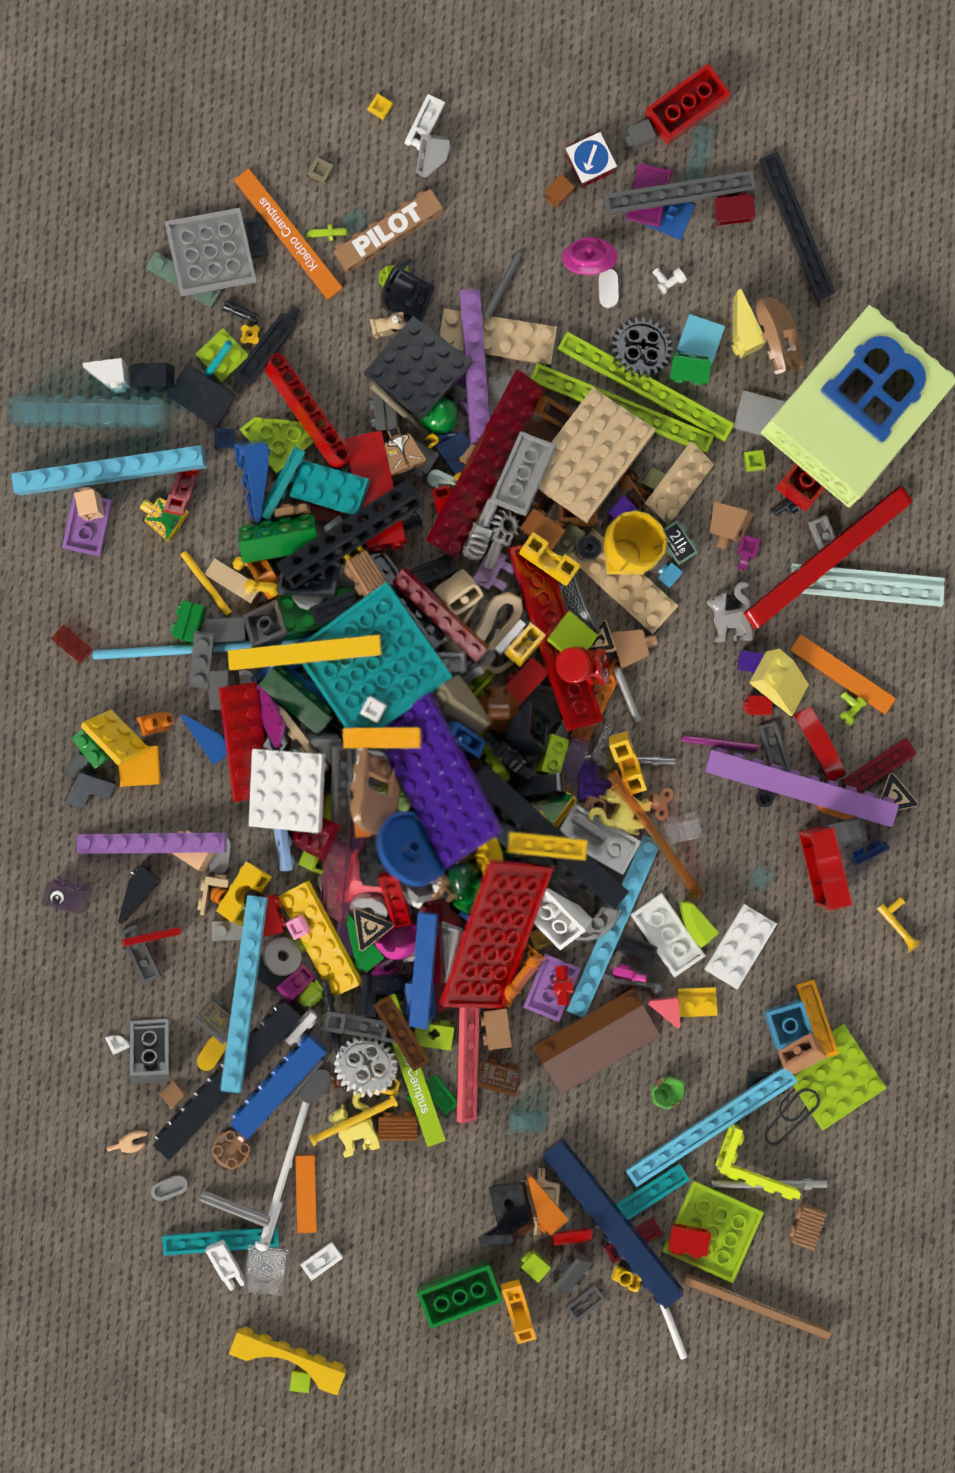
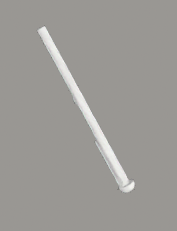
[255,1101,310,1251]

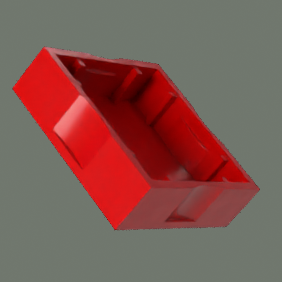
[798,826,852,911]

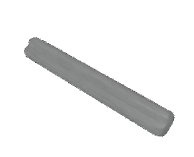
[200,1191,271,1227]

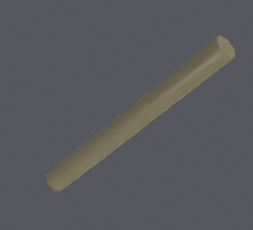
[369,382,429,436]

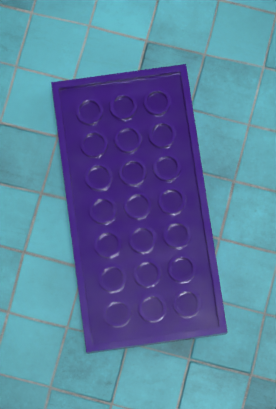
[382,693,504,869]

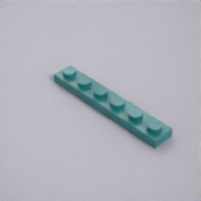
[162,1226,280,1256]

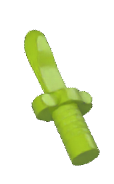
[306,224,348,241]

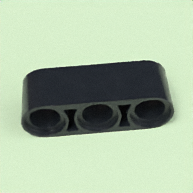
[513,773,567,803]

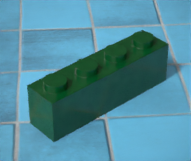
[259,665,336,735]

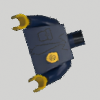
[425,432,476,481]

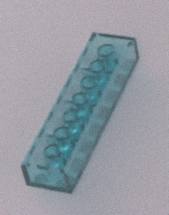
[8,395,170,430]

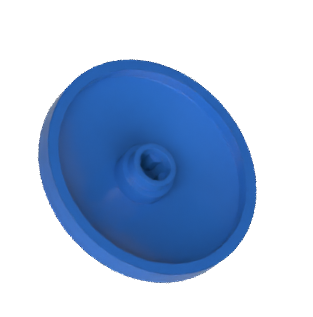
[377,811,446,886]

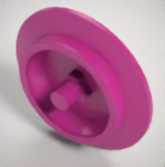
[562,237,618,275]

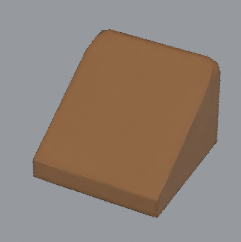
[160,1080,186,1109]

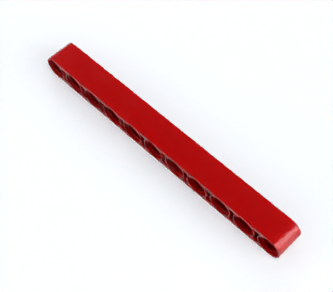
[743,485,914,629]

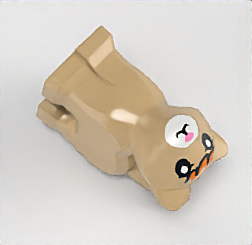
[370,312,408,339]

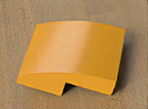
[119,746,161,787]

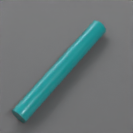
[204,340,233,378]

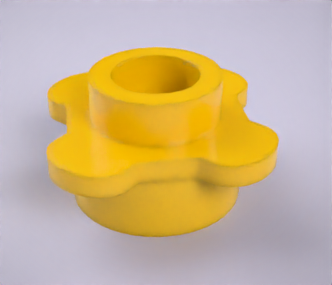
[240,325,260,344]

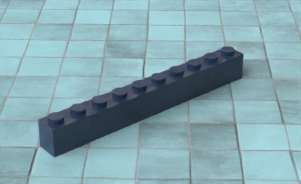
[543,1137,684,1309]

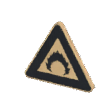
[588,620,616,652]
[880,773,918,810]
[354,909,394,951]

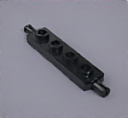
[231,306,300,393]

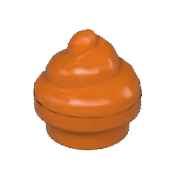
[209,886,228,904]

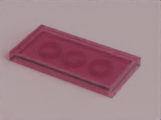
[321,839,352,923]

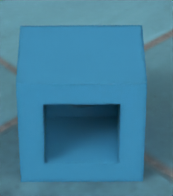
[657,562,683,588]

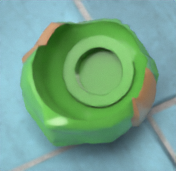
[651,1076,685,1110]

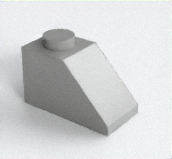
[416,134,451,177]

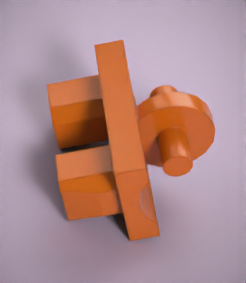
[137,711,174,736]

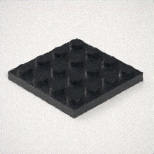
[364,316,473,420]

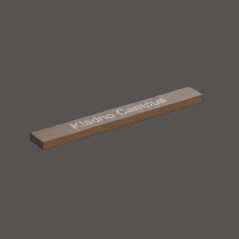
[683,1273,831,1339]

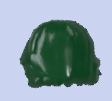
[448,861,478,899]

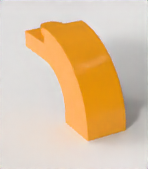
[500,1279,536,1344]

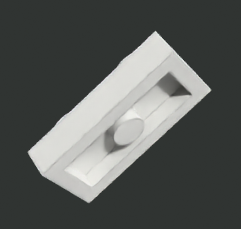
[494,620,526,655]
[284,1008,317,1046]
[300,1241,343,1281]

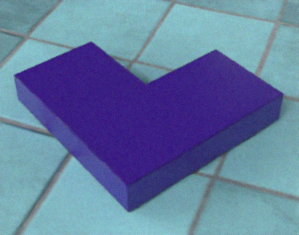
[578,761,617,799]

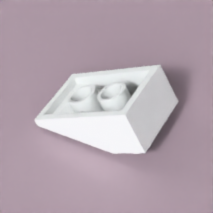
[534,888,592,950]

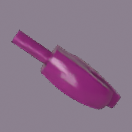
[369,957,397,975]

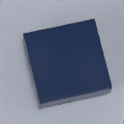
[215,428,235,449]

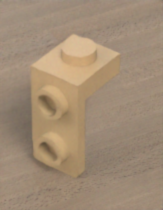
[198,873,231,915]

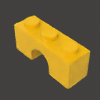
[519,532,581,586]
[609,731,647,796]
[216,862,272,926]

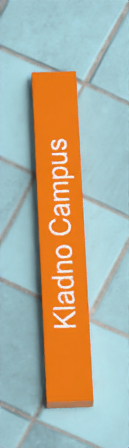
[234,168,343,300]

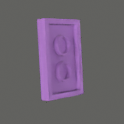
[62,492,113,557]
[523,954,581,1022]

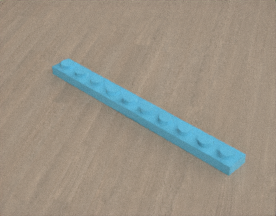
[566,835,661,1017]
[221,895,268,1093]
[625,1066,798,1187]

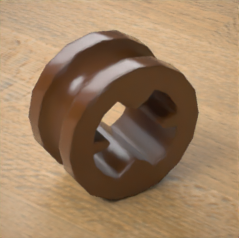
[330,1072,343,1090]

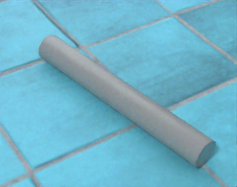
[613,667,642,722]

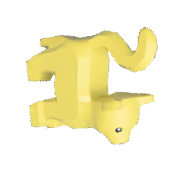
[588,784,652,836]
[329,1091,380,1157]

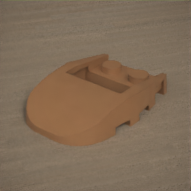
[756,297,804,374]
[350,749,399,834]

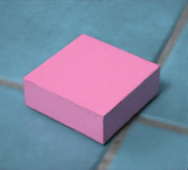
[285,914,311,940]

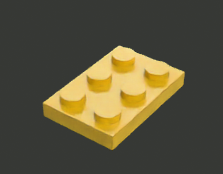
[81,709,149,766]

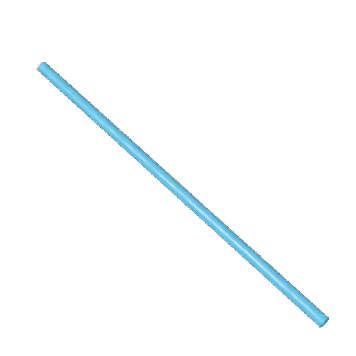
[93,638,302,660]

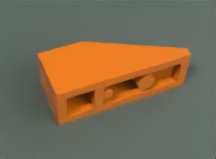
[526,1172,568,1235]

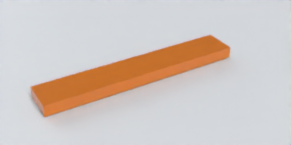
[790,634,896,714]

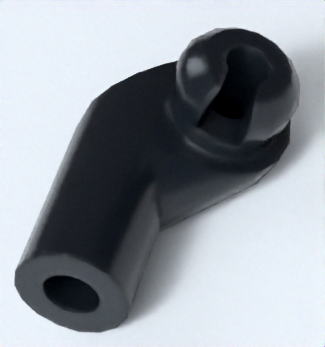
[771,499,801,517]

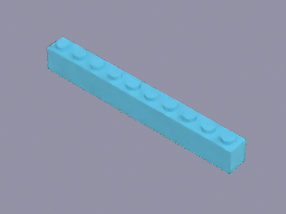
[11,445,207,495]

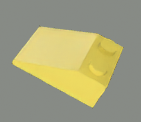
[732,289,766,358]
[749,649,809,716]

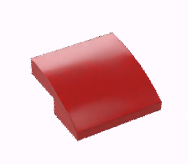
[553,1227,592,1246]

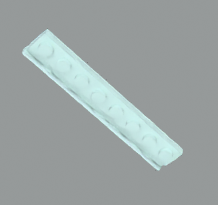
[791,564,945,607]

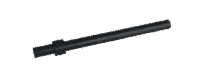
[321,979,350,1092]

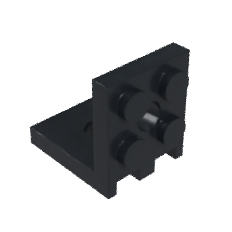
[478,1182,535,1247]

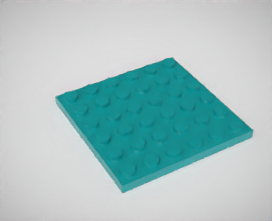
[302,582,453,728]

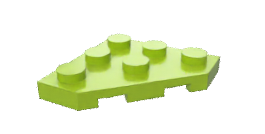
[240,417,314,474]

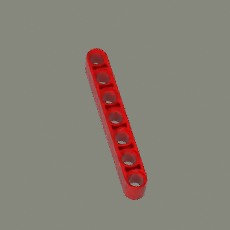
[265,353,351,470]

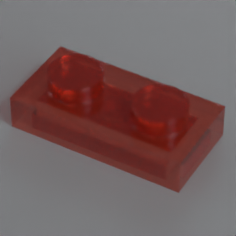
[51,624,94,664]

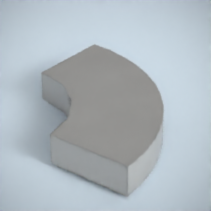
[575,906,621,941]

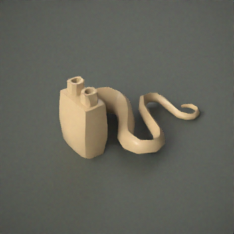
[434,569,530,675]

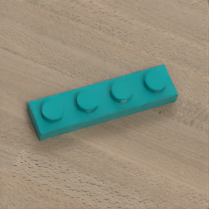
[261,446,305,520]
[615,1163,690,1220]

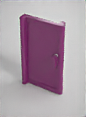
[626,163,672,227]
[256,685,286,748]

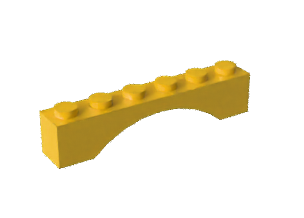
[229,1327,346,1396]

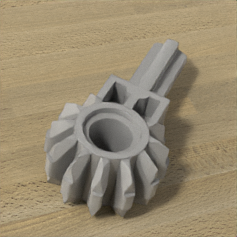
[462,498,498,561]
[483,509,521,570]

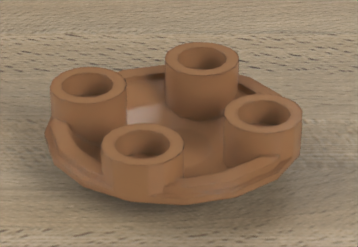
[212,1130,251,1169]

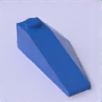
[233,441,270,522]

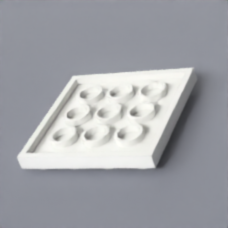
[249,749,325,833]

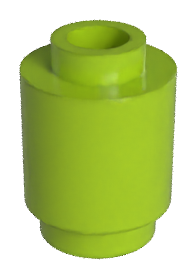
[298,980,324,1008]

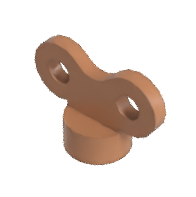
[647,787,674,820]

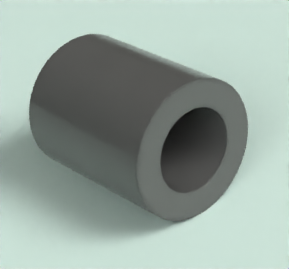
[64,751,91,781]

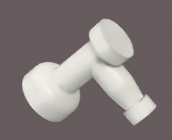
[653,268,687,294]

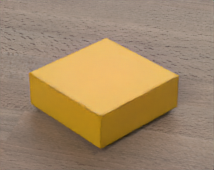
[367,93,394,120]

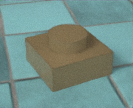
[307,157,334,184]

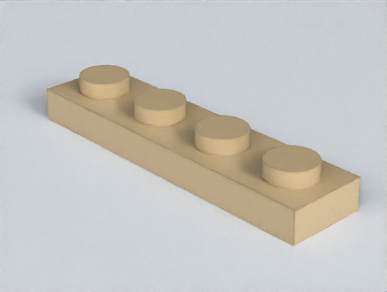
[279,706,329,773]

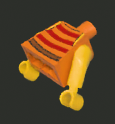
[232,557,284,600]

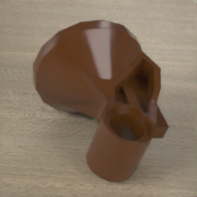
[478,686,519,731]

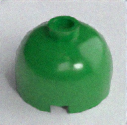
[419,397,457,434]

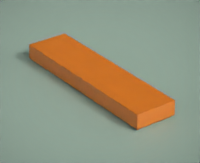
[295,1154,317,1233]

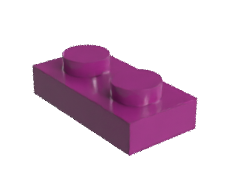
[276,963,316,1002]

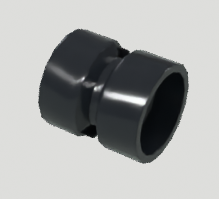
[575,535,602,563]

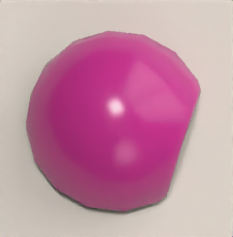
[374,922,417,960]

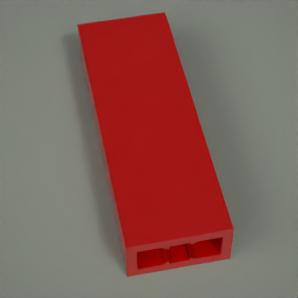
[344,430,407,554]

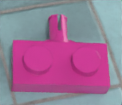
[613,964,647,983]

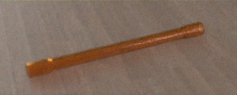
[607,770,703,898]

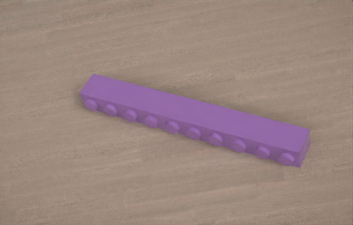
[705,747,899,827]

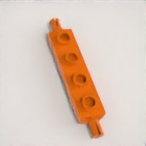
[568,658,619,754]

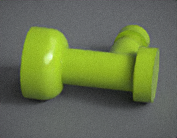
[839,691,867,726]

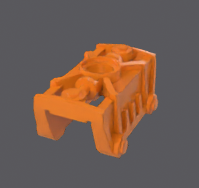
[504,944,546,1003]

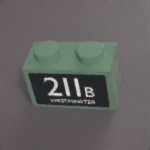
[663,521,698,566]

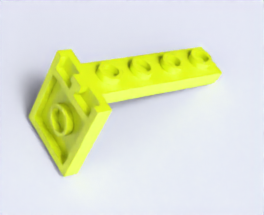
[715,1123,801,1200]

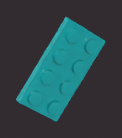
[290,461,371,515]

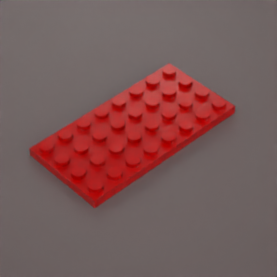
[440,860,554,1009]

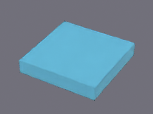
[676,314,725,363]

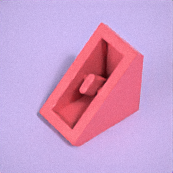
[647,997,681,1028]

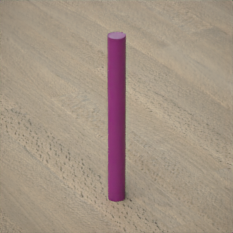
[681,735,759,751]

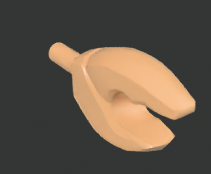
[107,1131,148,1153]

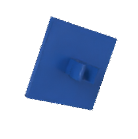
[646,202,695,240]

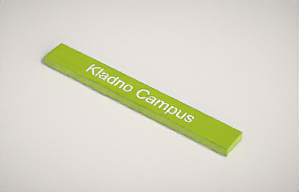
[378,994,446,1147]

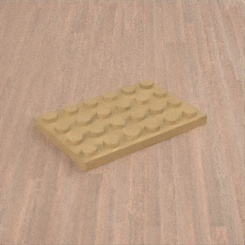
[538,388,656,523]

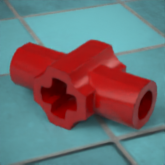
[553,966,573,1005]

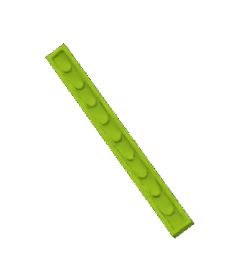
[558,332,734,442]
[531,363,714,454]

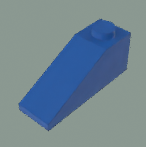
[181,715,227,765]

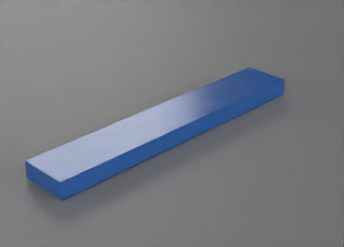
[409,911,439,1029]

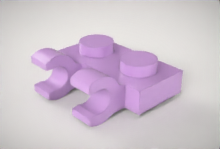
[473,552,514,592]

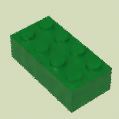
[238,513,319,563]
[278,587,355,639]
[417,1259,503,1329]

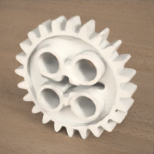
[334,1037,398,1097]

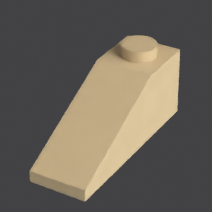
[204,558,261,605]

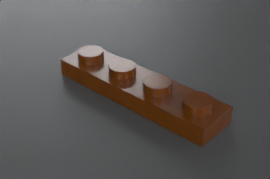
[373,995,430,1072]

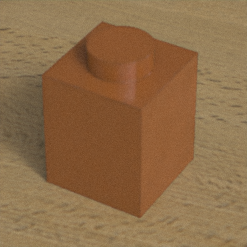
[545,174,575,208]

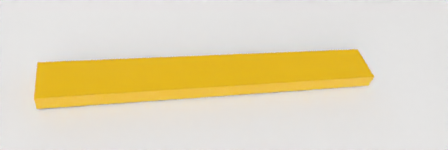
[228,635,382,670]

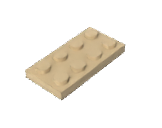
[645,442,714,526]

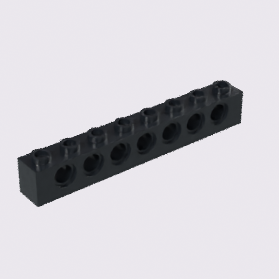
[276,479,424,589]

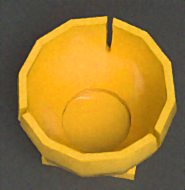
[603,510,667,575]

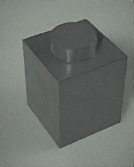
[625,119,656,151]

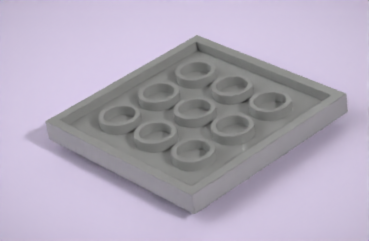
[165,208,256,296]

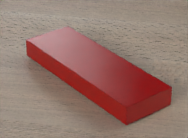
[121,927,182,947]

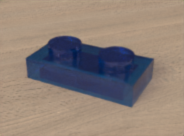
[849,840,890,866]

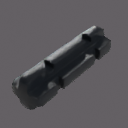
[222,300,259,324]

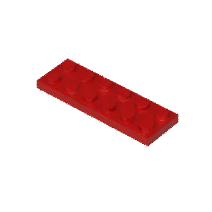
[218,682,265,802]

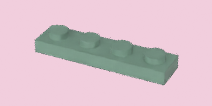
[146,251,221,308]

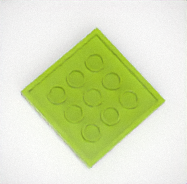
[779,1023,886,1131]
[662,1180,764,1283]

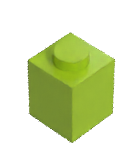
[520,1249,551,1283]

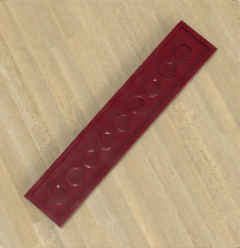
[425,369,546,559]

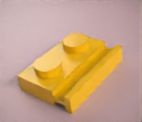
[677,987,718,1017]

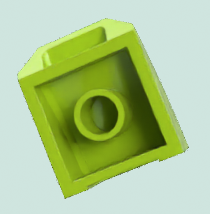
[679,901,719,948]

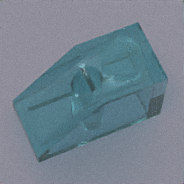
[508,1109,547,1133]

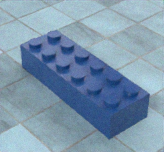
[230,1033,329,1139]

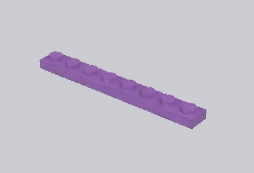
[460,290,489,444]
[77,833,227,854]

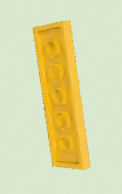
[278,880,362,997]

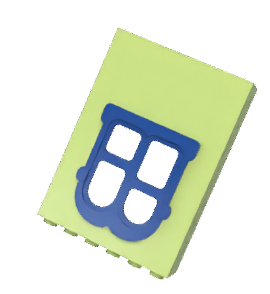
[760,305,955,508]

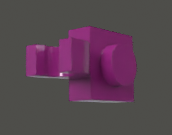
[736,535,760,571]

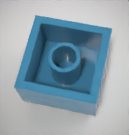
[763,999,813,1050]

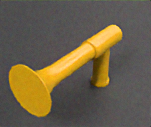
[877,897,923,953]

